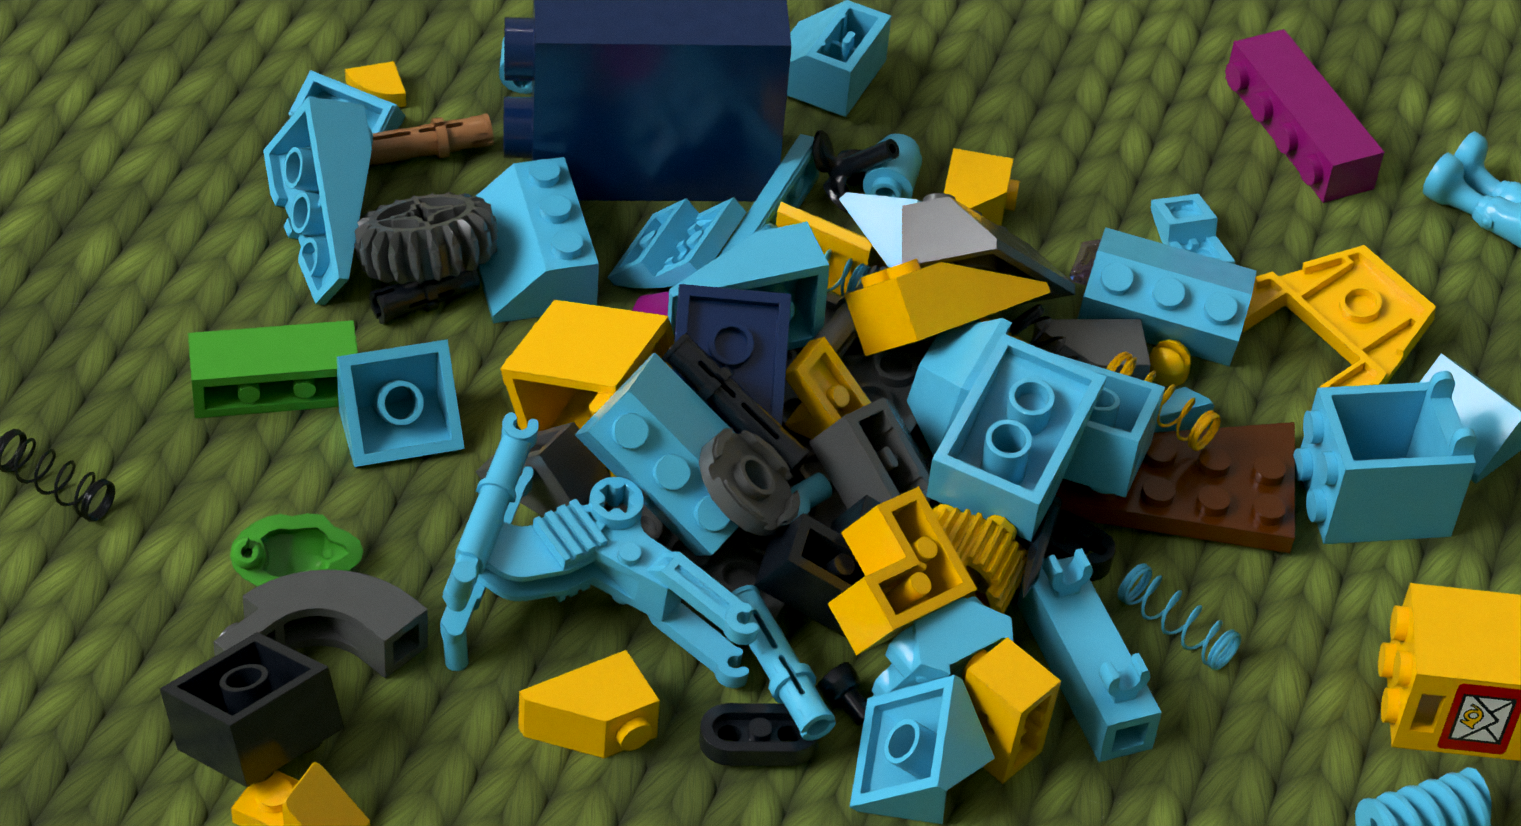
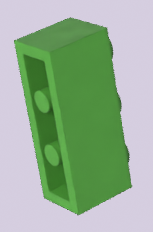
[188,320,358,418]

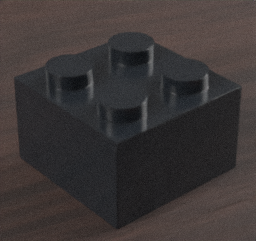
[160,632,344,788]

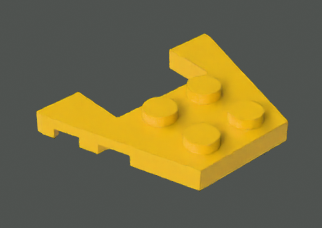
[1242,245,1436,388]

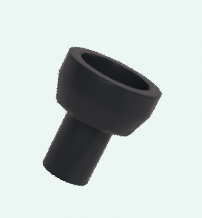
[815,662,867,726]

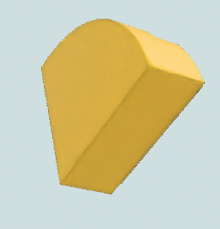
[345,61,406,107]

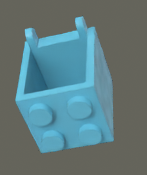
[1293,371,1477,544]

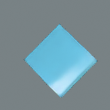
[607,197,747,289]

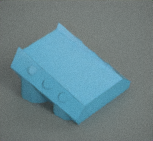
[871,596,1013,697]

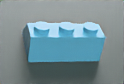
[476,157,599,323]
[1078,227,1257,366]
[575,353,739,556]

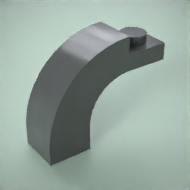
[213,569,428,679]

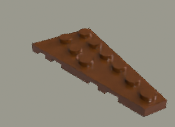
[1056,422,1295,553]

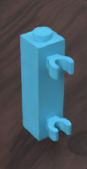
[1017,548,1162,762]

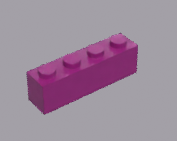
[1225,29,1385,203]

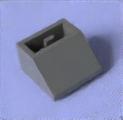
[809,397,938,509]

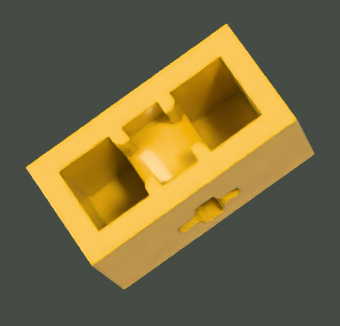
[962,637,1061,784]

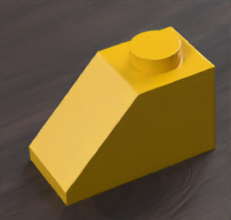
[944,148,1020,226]
[518,650,660,758]

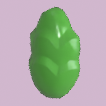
[230,513,363,586]

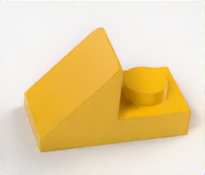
[785,336,871,440]
[231,762,370,826]

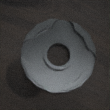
[699,428,800,536]

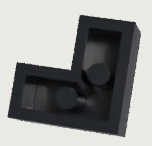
[754,495,881,638]

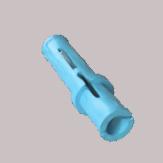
[732,585,836,741]

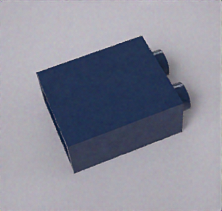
[503,0,792,201]

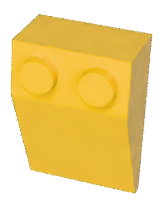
[844,259,1051,356]

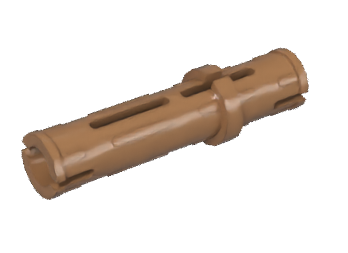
[369,113,494,166]

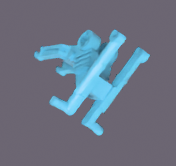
[440,412,759,688]

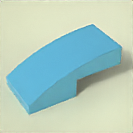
[1151,194,1235,264]

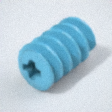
[1355,767,1492,826]

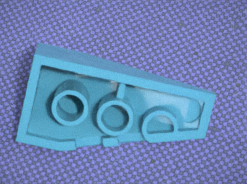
[263,96,373,305]

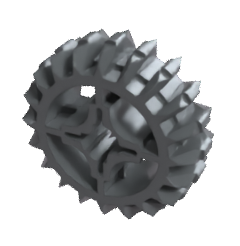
[354,192,498,284]

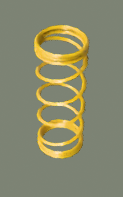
[1106,351,1221,451]

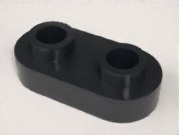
[699,703,819,766]

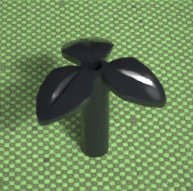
[812,130,899,214]

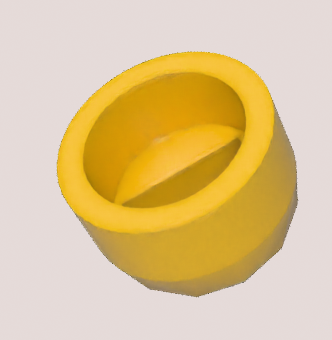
[1149,339,1191,386]

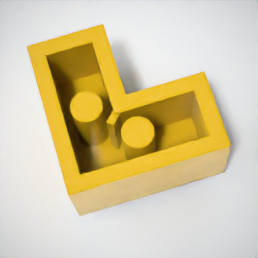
[827,486,977,656]

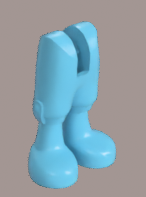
[1423,131,1521,248]

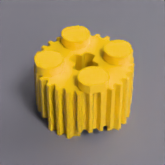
[932,504,1026,614]

